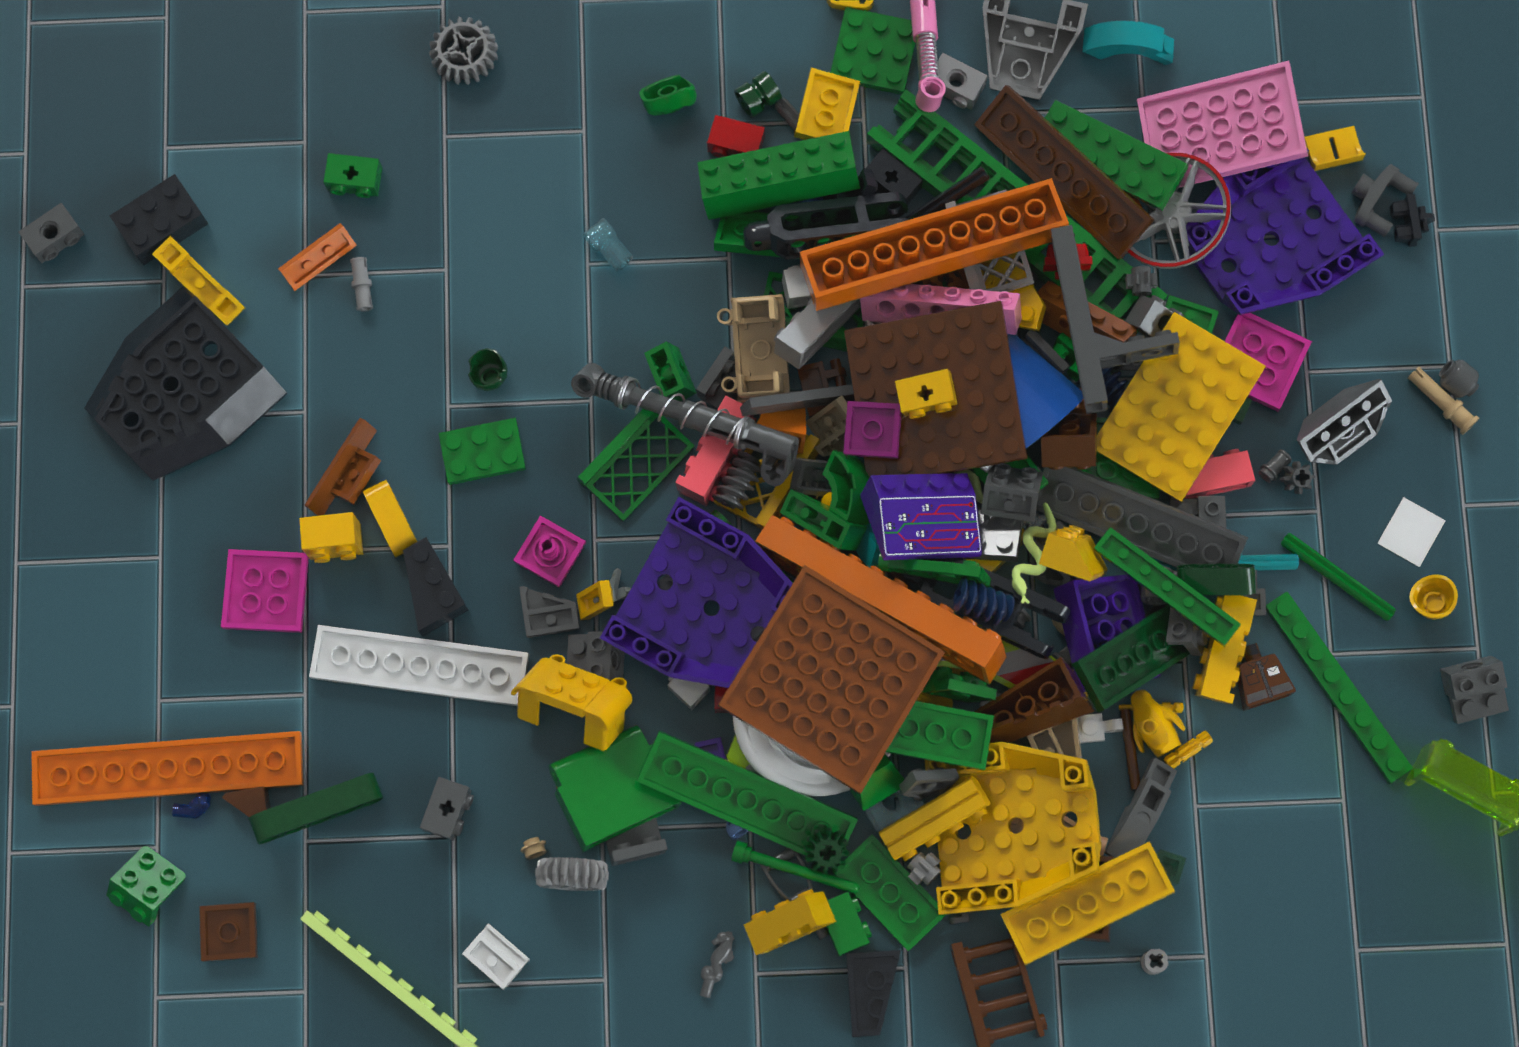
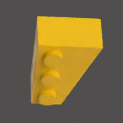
[744,889,836,955]

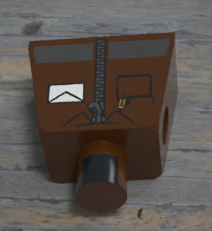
[1237,643,1296,711]

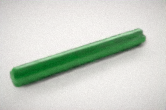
[1281,533,1396,621]

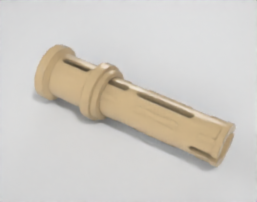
[1407,366,1480,435]

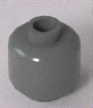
[1439,359,1479,398]

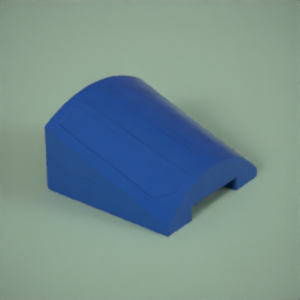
[1007,334,1083,448]

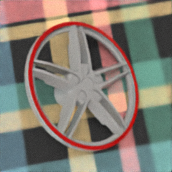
[1127,153,1231,269]

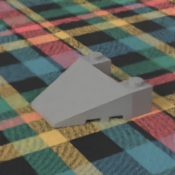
[982,0,1088,100]

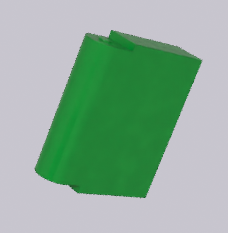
[549,725,683,852]

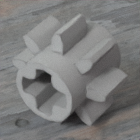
[907,852,941,886]

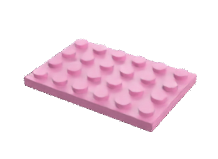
[1137,61,1308,188]

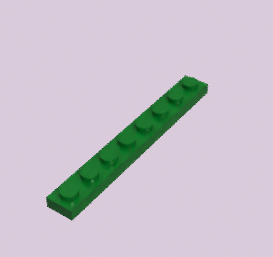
[1266,591,1413,784]

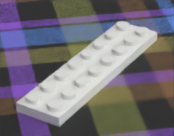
[309,625,529,706]

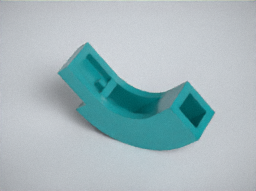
[1083,21,1174,65]

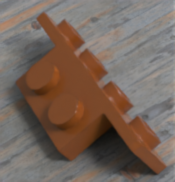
[305,418,381,516]

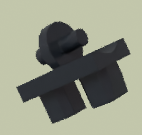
[1389,194,1435,247]

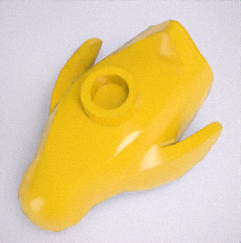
[1131,689,1185,757]

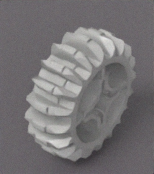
[429,17,498,85]
[535,857,609,891]

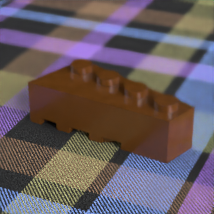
[974,657,1094,743]

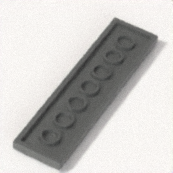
[1036,467,1248,567]

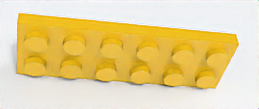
[1001,841,1175,965]

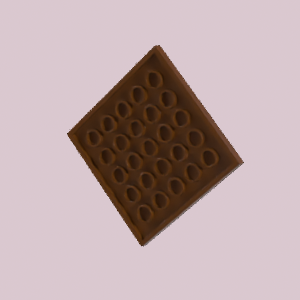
[844,301,1028,477]

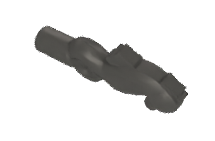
[700,931,734,999]

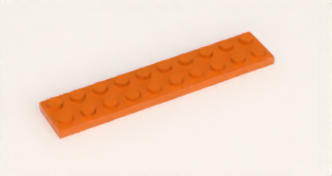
[32,731,304,806]

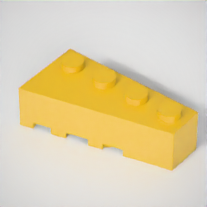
[1192,595,1257,704]

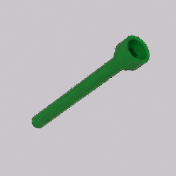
[731,840,860,893]

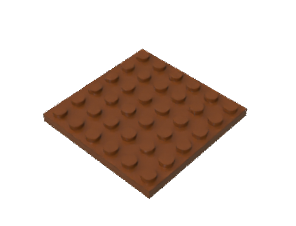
[718,565,945,794]

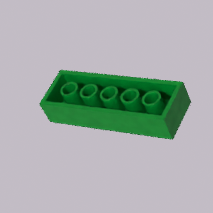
[697,131,860,220]

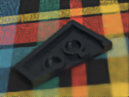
[846,950,901,1037]

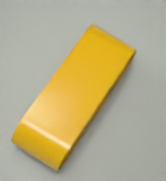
[363,480,417,558]

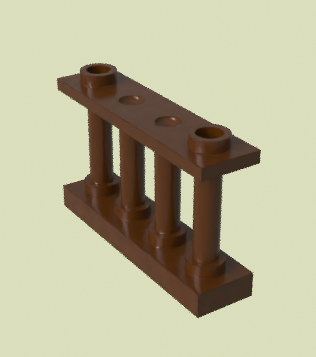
[950,931,1048,1047]

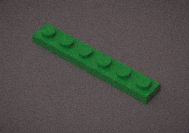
[1094,527,1241,647]

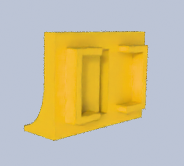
[1305,126,1366,171]

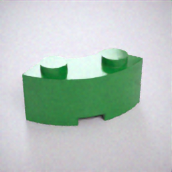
[822,450,870,525]

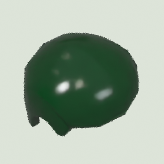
[468,348,508,391]

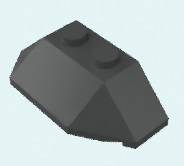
[1297,379,1392,465]

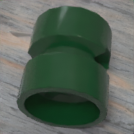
[734,71,782,118]

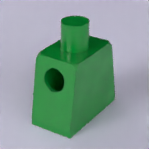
[850,754,905,811]

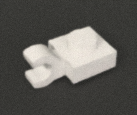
[1077,713,1123,744]

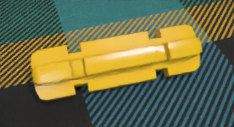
[1163,731,1213,768]

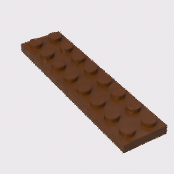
[974,85,1155,259]

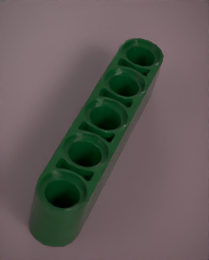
[248,773,383,844]

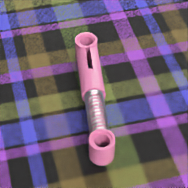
[910,0,946,112]

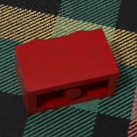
[707,115,765,158]

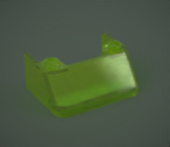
[1404,738,1519,837]

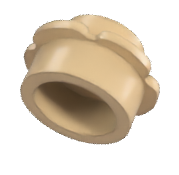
[521,837,547,860]

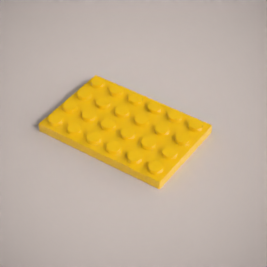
[1097,312,1266,502]

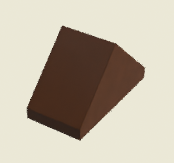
[222,786,271,817]

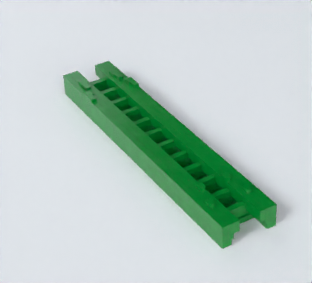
[866,89,1168,335]

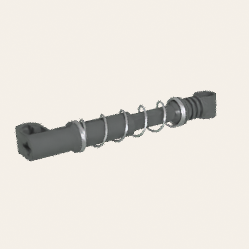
[571,363,799,486]

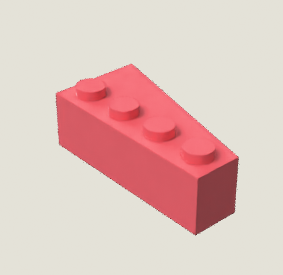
[675,395,756,506]

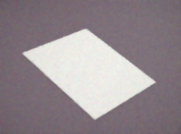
[1378,497,1445,567]

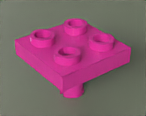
[513,516,586,588]

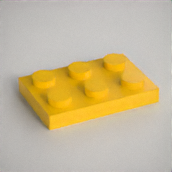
[794,68,860,140]

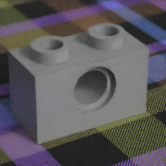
[936,53,988,110]

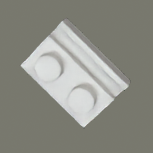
[462,923,530,990]

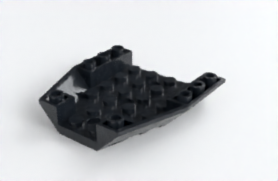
[84,286,287,481]

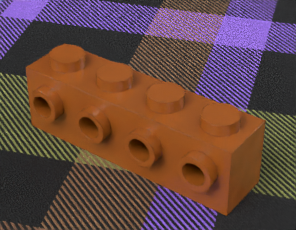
[1037,281,1138,343]

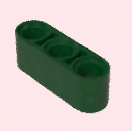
[1177,564,1256,595]

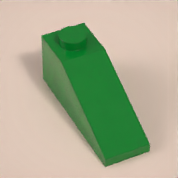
[780,489,867,551]

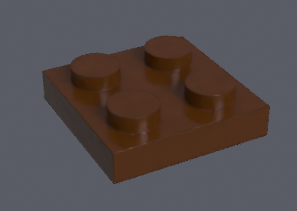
[200,902,258,962]

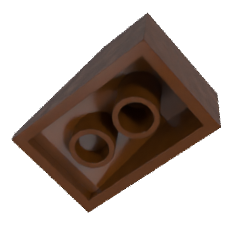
[1041,407,1097,470]

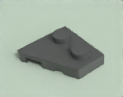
[519,586,580,638]
[899,767,960,803]

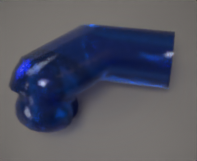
[172,792,211,819]

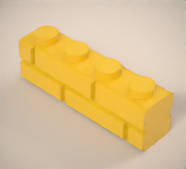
[879,776,991,862]

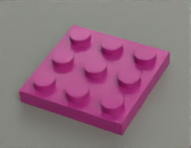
[1225,313,1312,412]
[221,549,309,633]

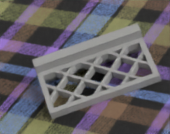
[945,190,1034,292]

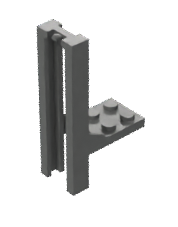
[1051,225,1180,414]

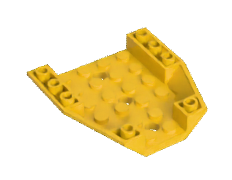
[924,742,1101,915]

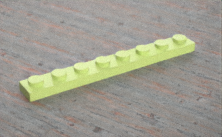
[300,911,479,1047]

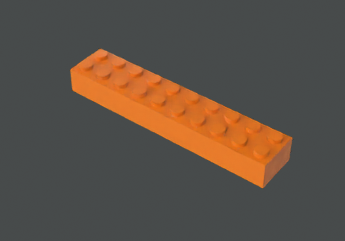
[800,178,1069,311]
[755,515,1007,684]

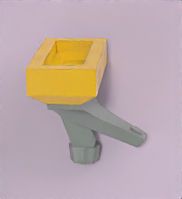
[576,568,631,620]

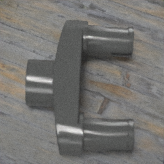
[1351,164,1419,237]

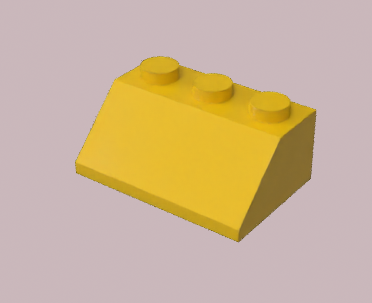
[1039,525,1108,581]

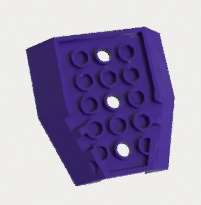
[1186,148,1384,315]
[600,497,793,688]

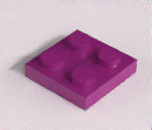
[843,401,902,459]

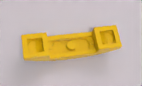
[152,236,245,326]

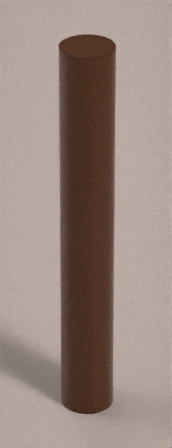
[1120,709,1140,790]

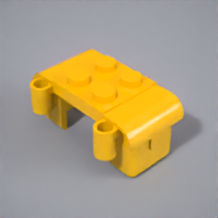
[511,654,633,751]

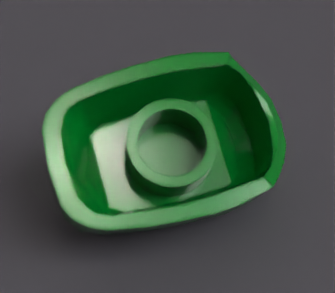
[639,74,697,115]

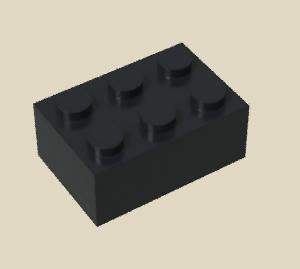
[109,174,208,266]

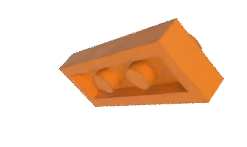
[278,223,357,291]

